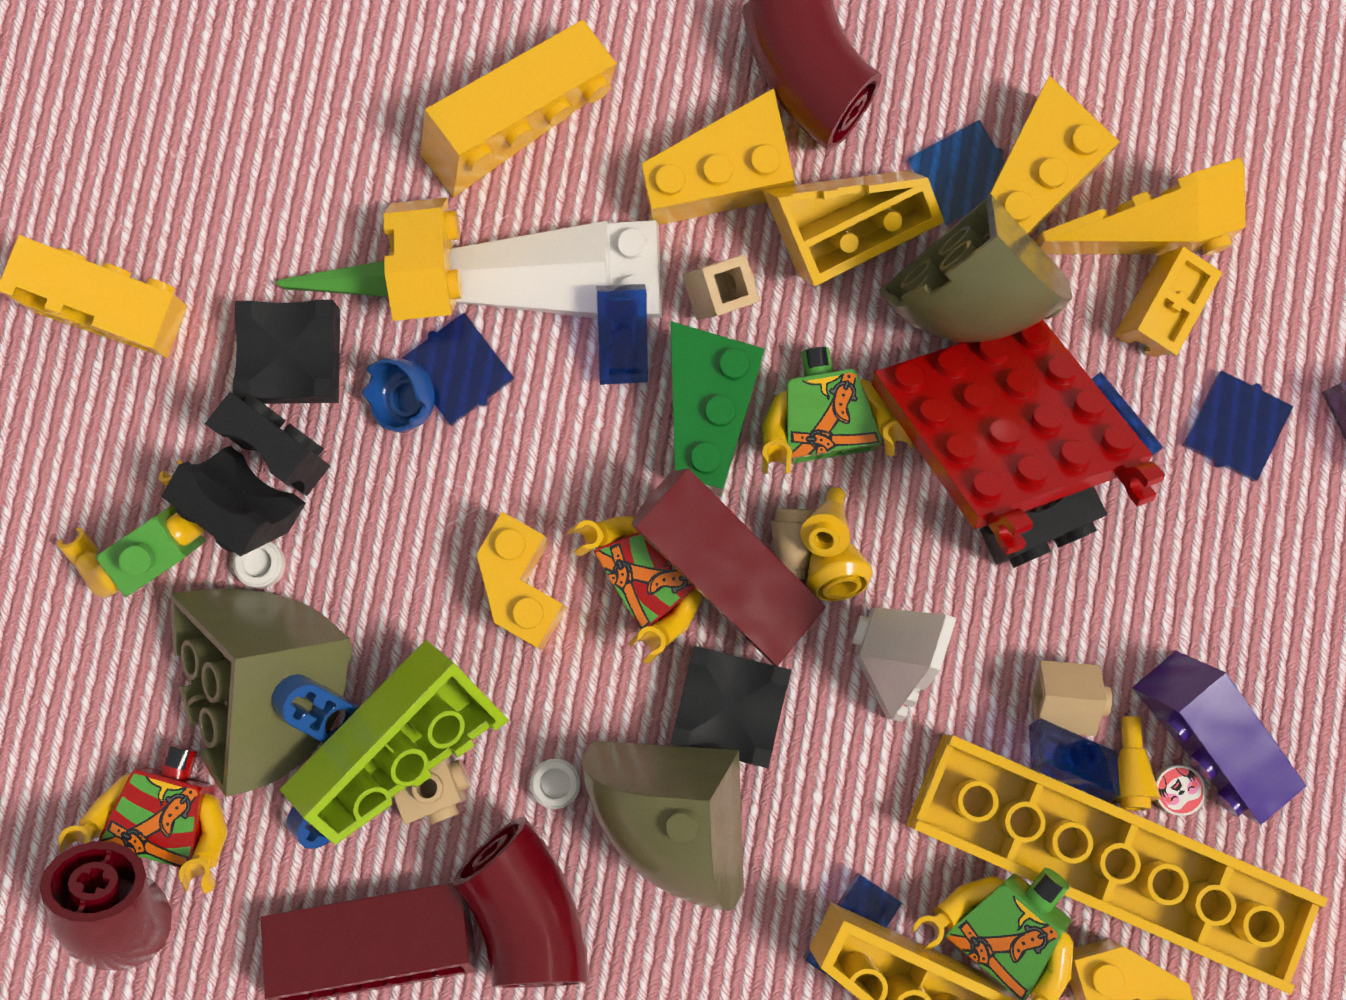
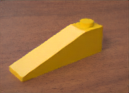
[1035,157,1246,256]

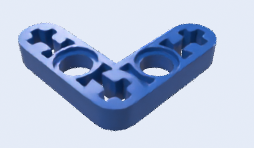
[272,674,360,849]

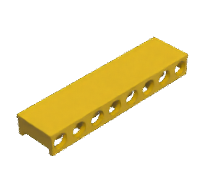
[905,733,1328,995]

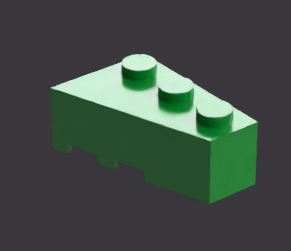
[670,321,765,497]

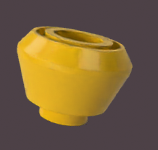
[806,543,873,601]

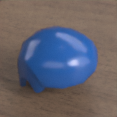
[362,357,435,433]

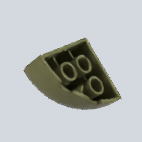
[879,194,1072,343]
[171,589,352,797]
[582,741,744,911]

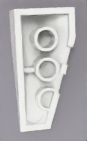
[851,607,957,722]

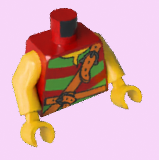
[567,516,702,664]
[58,744,228,893]

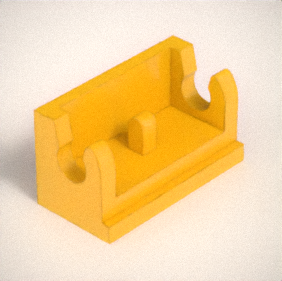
[1114,247,1223,357]

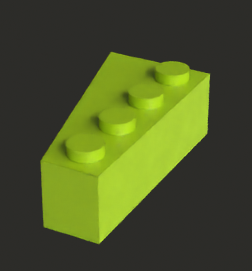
[279,640,510,845]

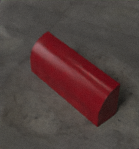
[632,468,826,667]
[261,882,478,1000]

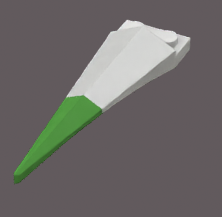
[276,220,662,321]

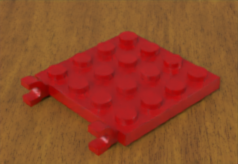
[871,320,1165,555]

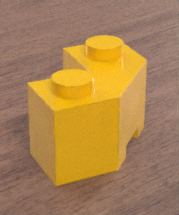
[383,197,463,321]
[477,512,567,650]
[1069,938,1193,1000]

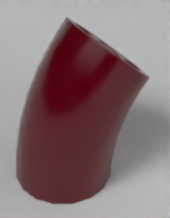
[742,0,882,151]
[453,817,590,988]
[39,841,172,970]

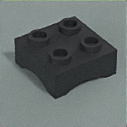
[233,300,340,404]
[205,392,331,496]
[161,446,306,557]
[980,487,1108,568]
[670,646,791,768]

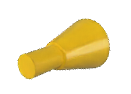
[800,487,850,557]
[1109,716,1161,811]

